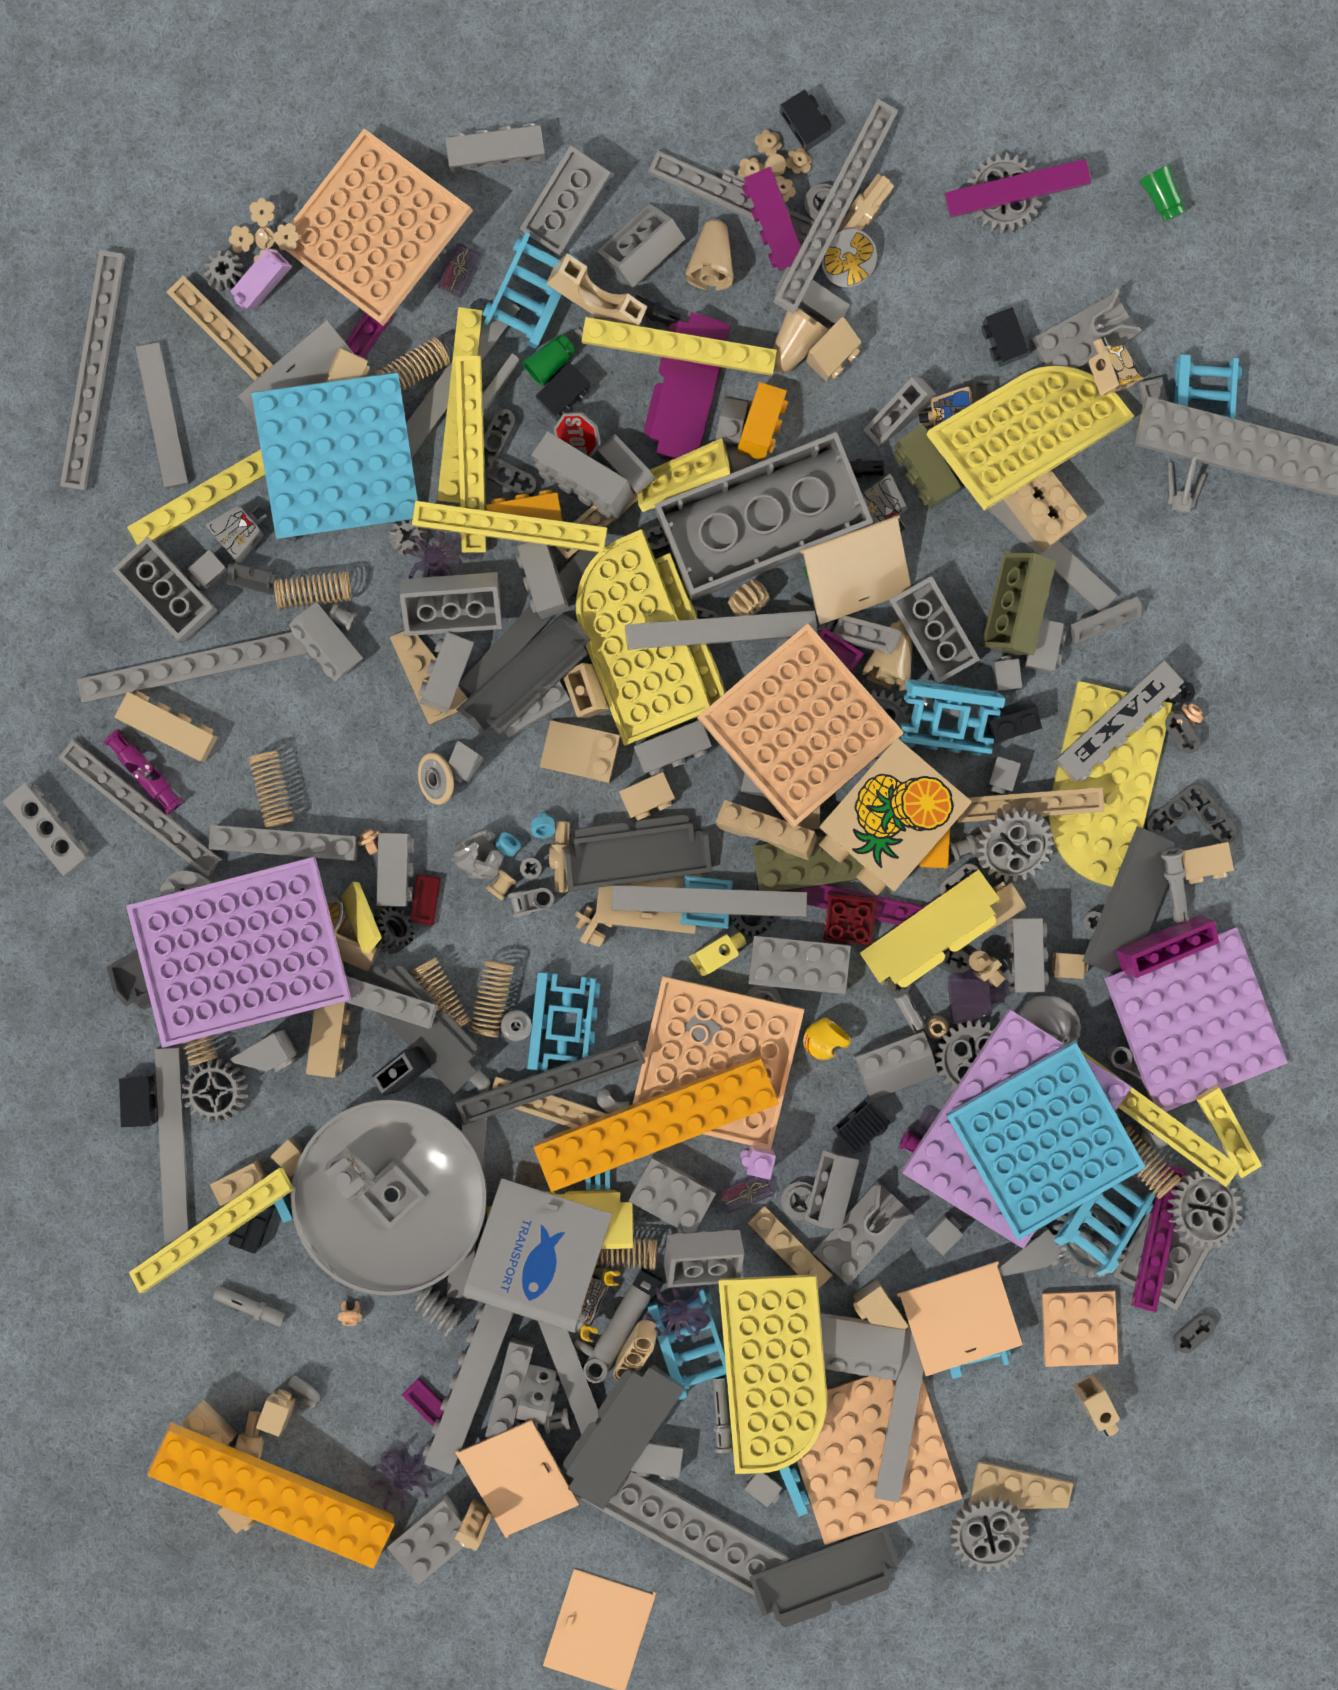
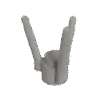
[1168,456,1206,514]

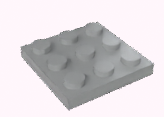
[1111,1212,1210,1310]

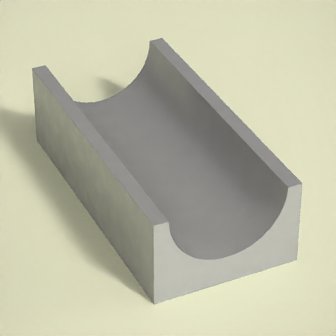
[655,432,873,602]

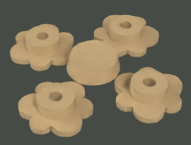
[738,130,812,203]
[229,198,300,262]

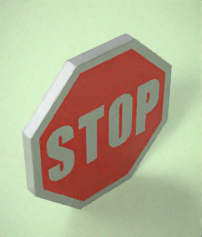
[554,412,601,458]

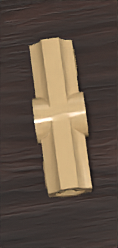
[836,174,894,233]

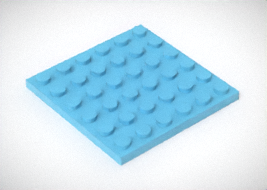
[251,372,418,539]
[946,1041,1146,1240]

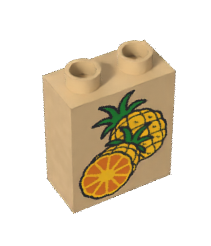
[818,738,972,896]

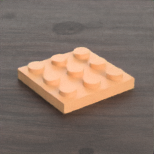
[1042,1290,1118,1367]

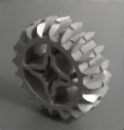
[182,1059,248,1124]

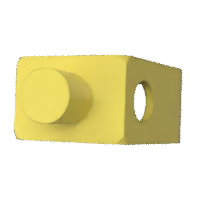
[689,932,747,977]

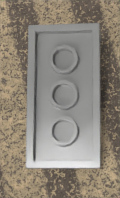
[520,145,615,256]
[1030,289,1142,369]
[812,1180,915,1285]

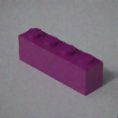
[741,167,801,271]
[1116,915,1220,978]

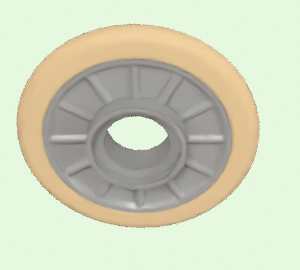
[418,752,454,805]

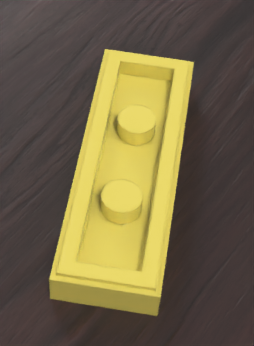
[341,882,382,953]

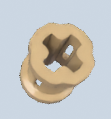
[486,869,517,901]

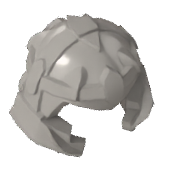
[451,830,503,879]

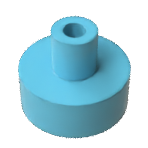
[531,813,555,839]
[495,832,521,858]

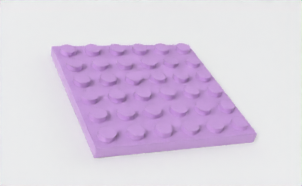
[1104,927,1288,1112]

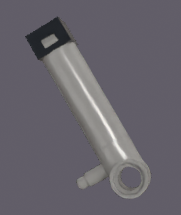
[574,1267,662,1383]

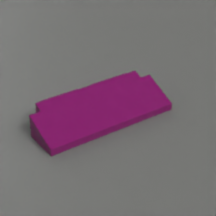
[644,312,731,460]

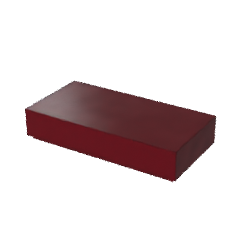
[409,874,441,925]

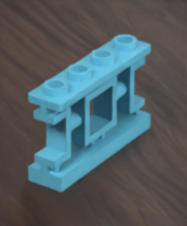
[898,679,1005,756]
[527,972,600,1071]

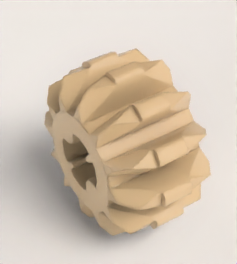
[728,580,770,616]

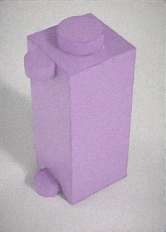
[230,249,292,309]
[740,1145,776,1180]

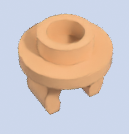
[1177,704,1203,726]
[357,829,379,855]
[338,1301,362,1326]

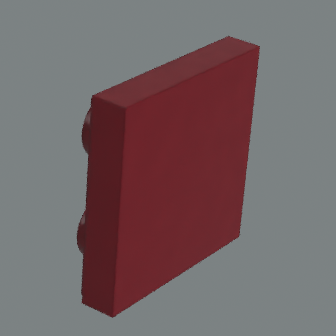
[823,892,877,945]

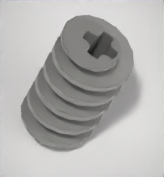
[410,1285,462,1337]

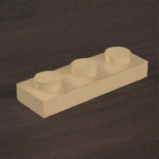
[454,1498,492,1551]

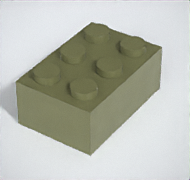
[893,425,961,509]

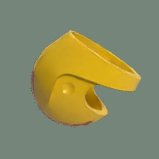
[803,1017,852,1060]

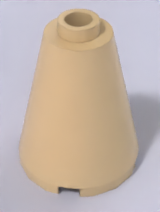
[686,219,734,290]
[772,308,829,374]
[862,621,913,691]

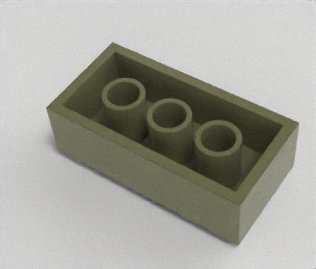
[981,553,1056,655]

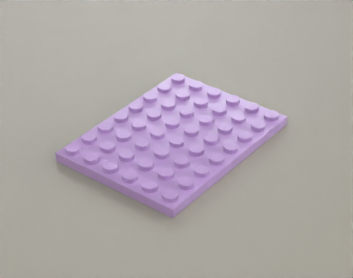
[126,857,352,1048]
[901,1008,1131,1249]

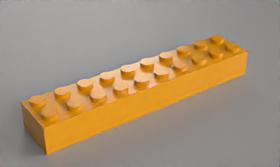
[533,1055,779,1192]
[147,1422,394,1569]

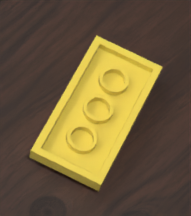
[637,438,730,512]

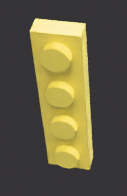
[1195,1085,1262,1178]

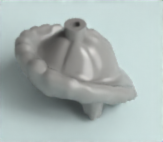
[1019,996,1081,1045]

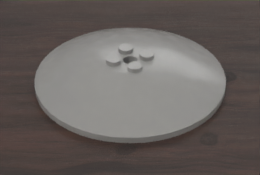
[291,1100,487,1296]

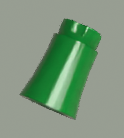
[1139,164,1186,222]
[521,334,576,387]

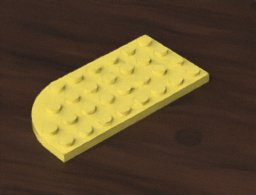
[926,366,1134,511]
[576,529,711,746]
[1048,681,1172,887]
[719,1274,827,1474]

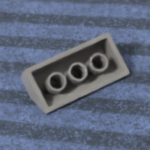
[889,576,980,684]
[820,1313,906,1380]

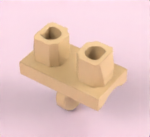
[575,906,612,947]
[968,950,1007,987]

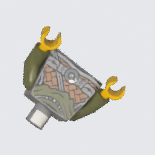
[576,1265,621,1342]

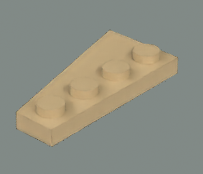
[390,631,468,725]
[968,1461,1073,1509]

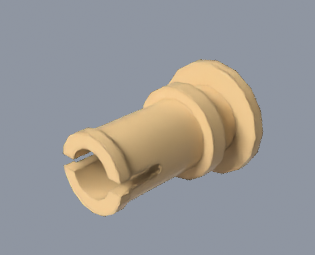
[925,1016,949,1039]

